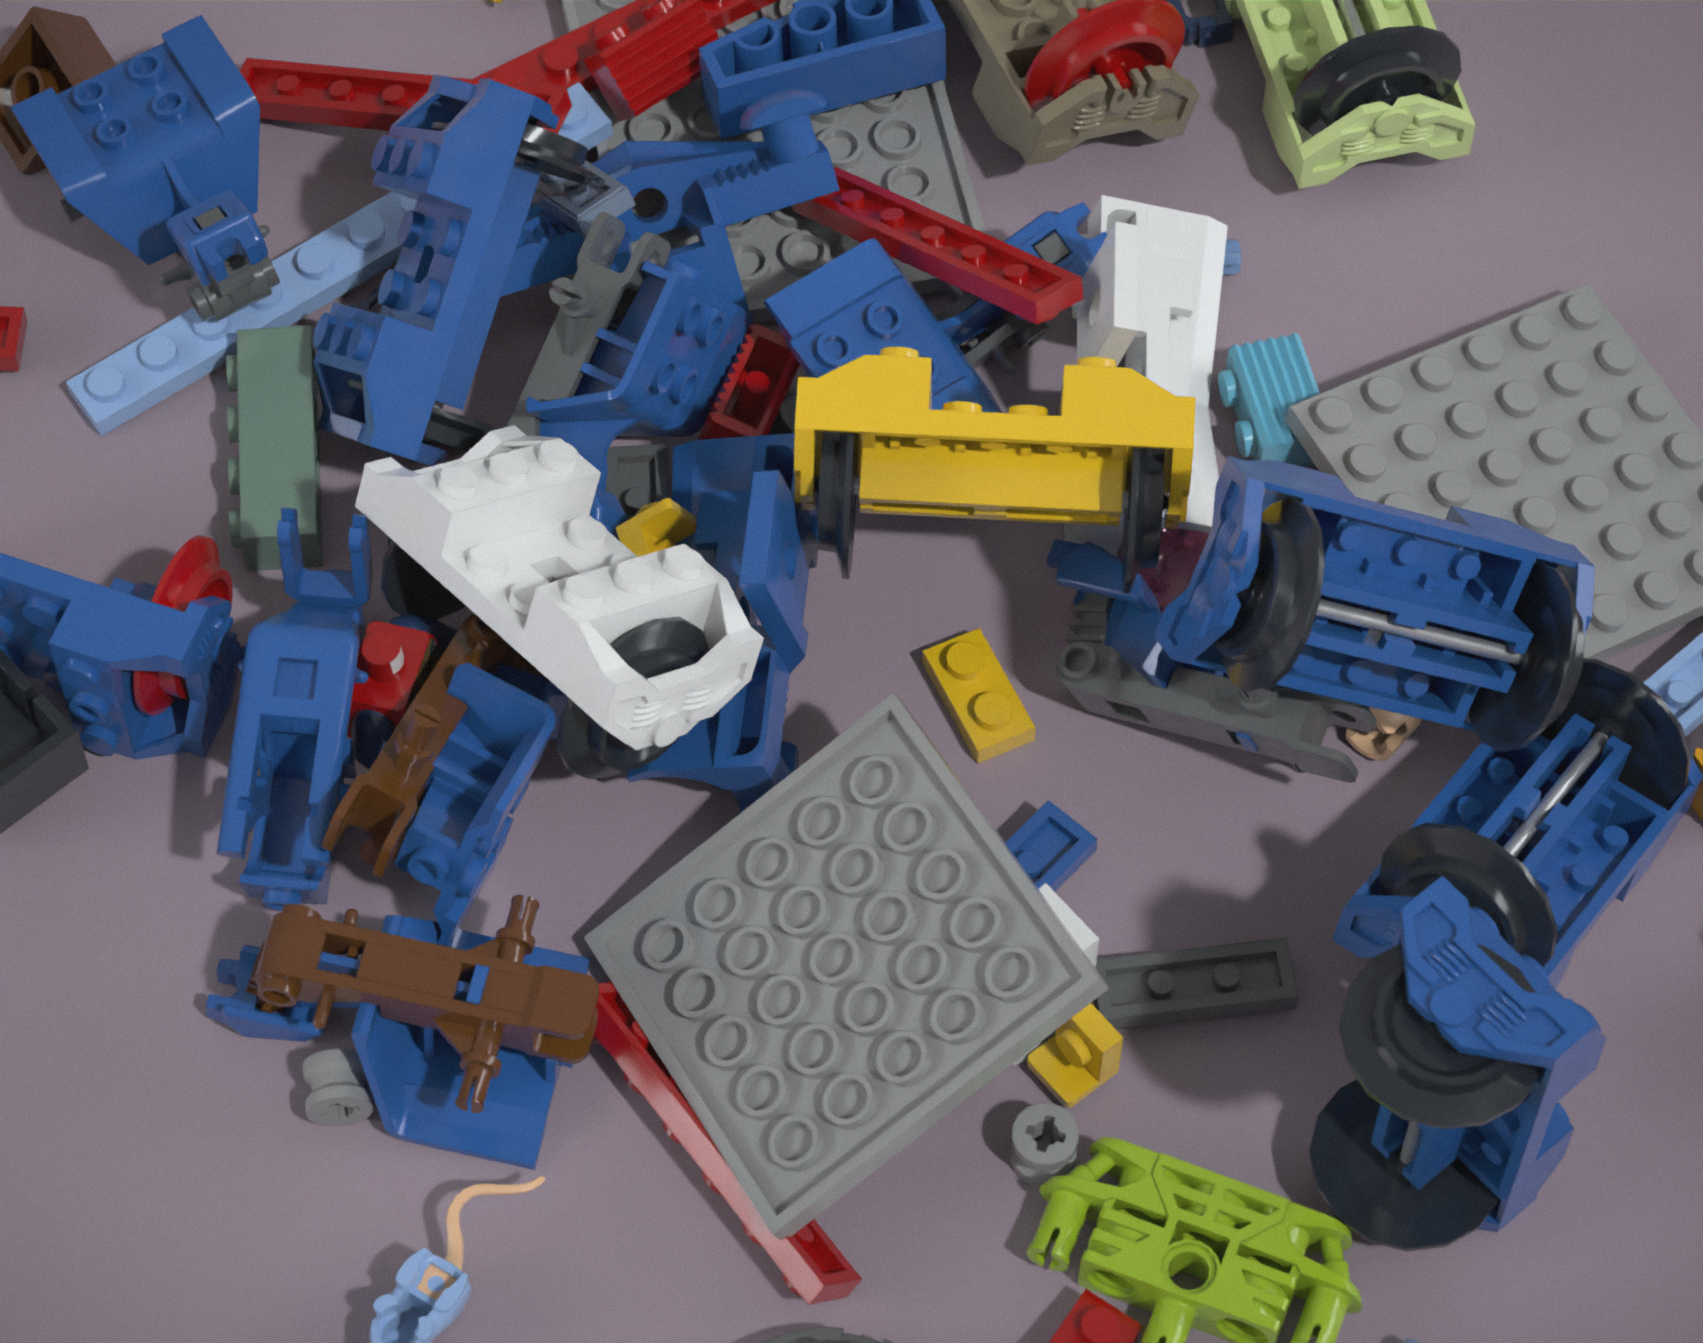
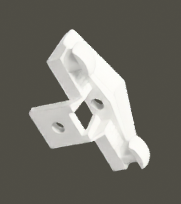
[1064,195,1228,557]

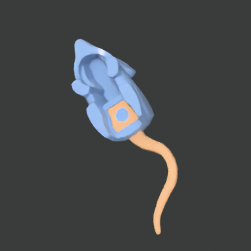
[370,1176,545,1343]

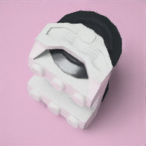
[355,425,764,779]

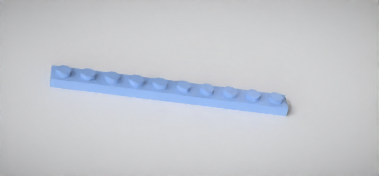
[66,82,613,437]

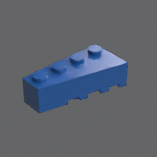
[699,0,946,140]

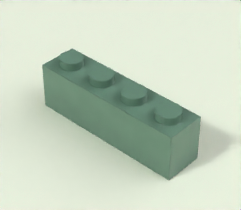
[226,325,323,572]

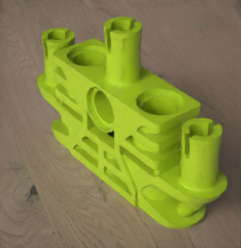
[1026,1137,1363,1343]

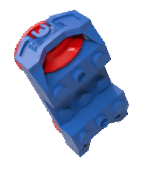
[0,535,241,760]

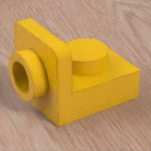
[615,498,697,557]
[1027,1003,1123,1108]

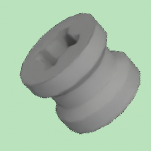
[302,1048,374,1126]
[1010,1103,1079,1186]

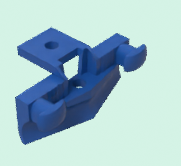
[500,88,840,335]
[626,433,819,814]

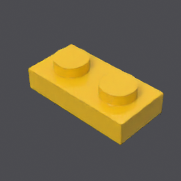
[922,628,1036,764]

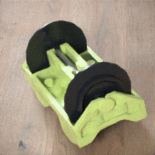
[1224,0,1476,189]

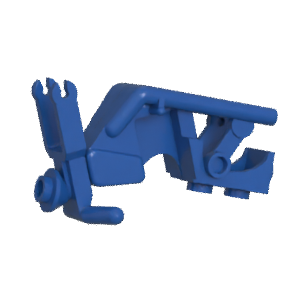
[216,507,373,911]

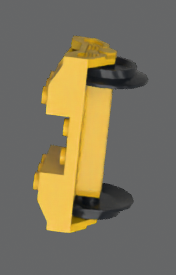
[794,347,1196,594]

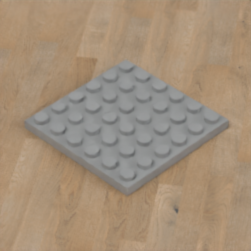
[1284,283,1703,661]
[583,692,1109,1241]

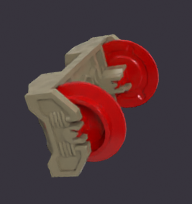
[931,0,1199,166]

